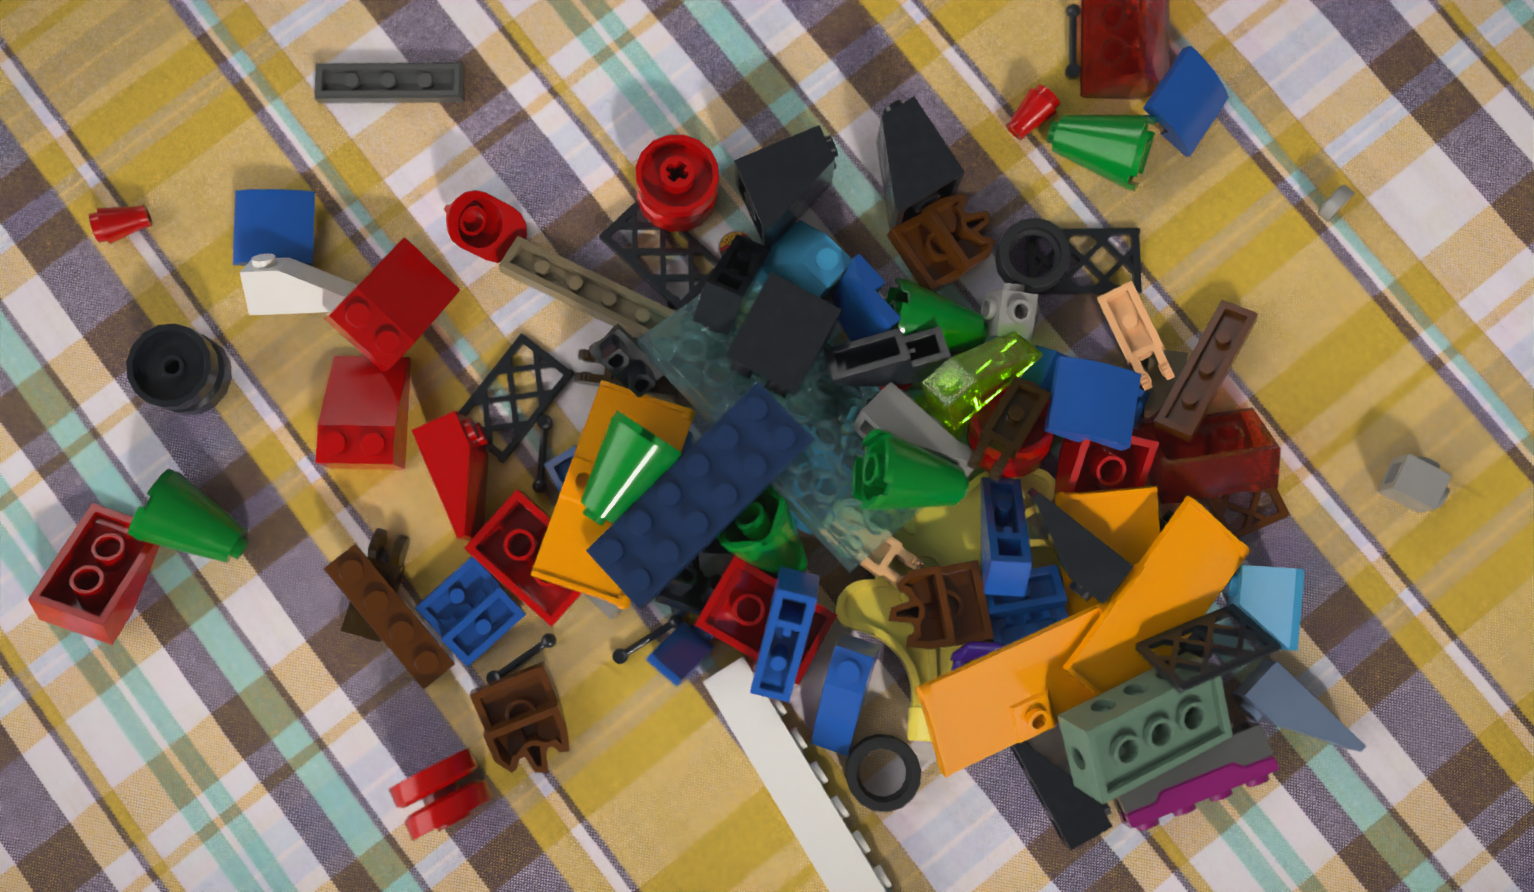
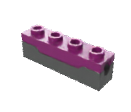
[1113,721,1280,831]

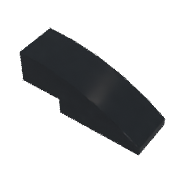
[824,326,953,387]

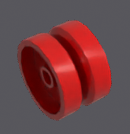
[635,134,719,232]
[966,378,1054,478]
[388,747,494,841]

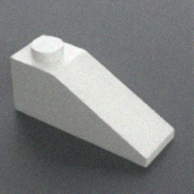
[240,254,357,315]

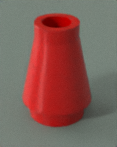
[1005,84,1061,141]
[89,204,152,244]

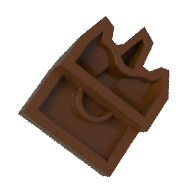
[886,193,996,292]
[888,560,994,649]
[469,661,570,773]

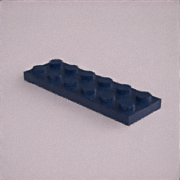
[586,382,815,609]

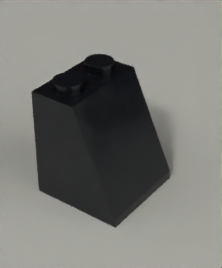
[876,96,965,229]
[734,125,838,248]
[725,272,842,399]

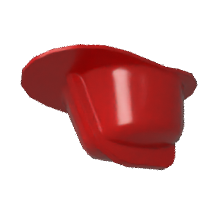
[444,190,527,263]

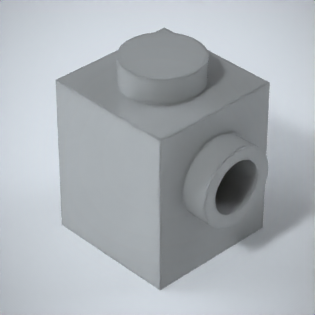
[1377,454,1452,513]

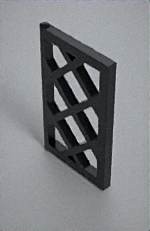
[599,200,720,313]
[1026,228,1142,295]
[459,333,575,463]
[1135,603,1281,693]

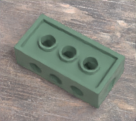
[1057,652,1233,804]

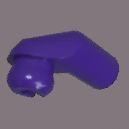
[950,641,1004,671]

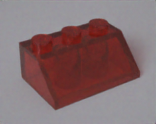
[1080,0,1169,100]
[1140,407,1281,504]

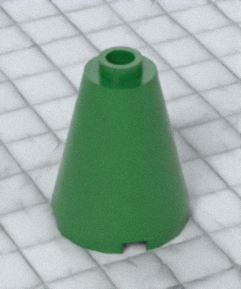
[1047,115,1157,192]
[885,278,988,352]
[580,410,682,526]
[852,429,969,511]
[128,468,250,563]
[717,484,808,580]

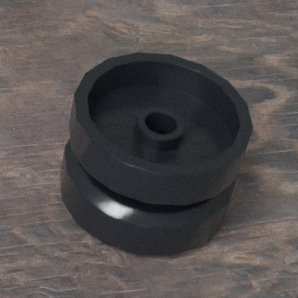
[126,323,232,416]

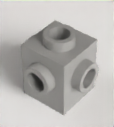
[981,283,1040,340]

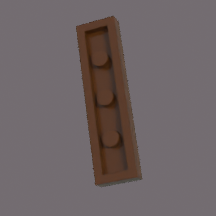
[1154,300,1258,443]
[323,543,455,690]

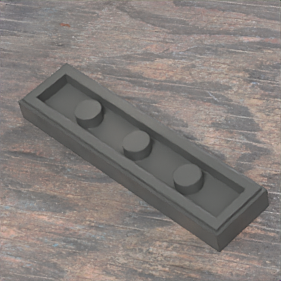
[314,63,465,103]

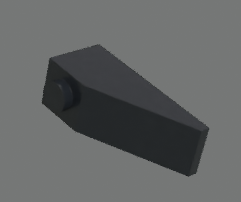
[692,234,771,336]
[1027,487,1134,604]
[1010,742,1113,850]

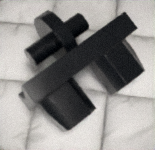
[589,323,665,397]
[655,565,722,617]

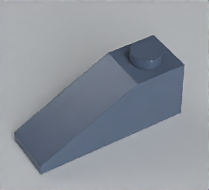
[1232,660,1367,752]

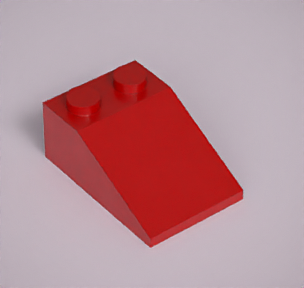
[324,237,460,372]
[315,356,411,470]
[411,410,489,541]
[1053,428,1159,504]
[464,489,582,627]
[28,503,160,645]
[694,555,838,685]

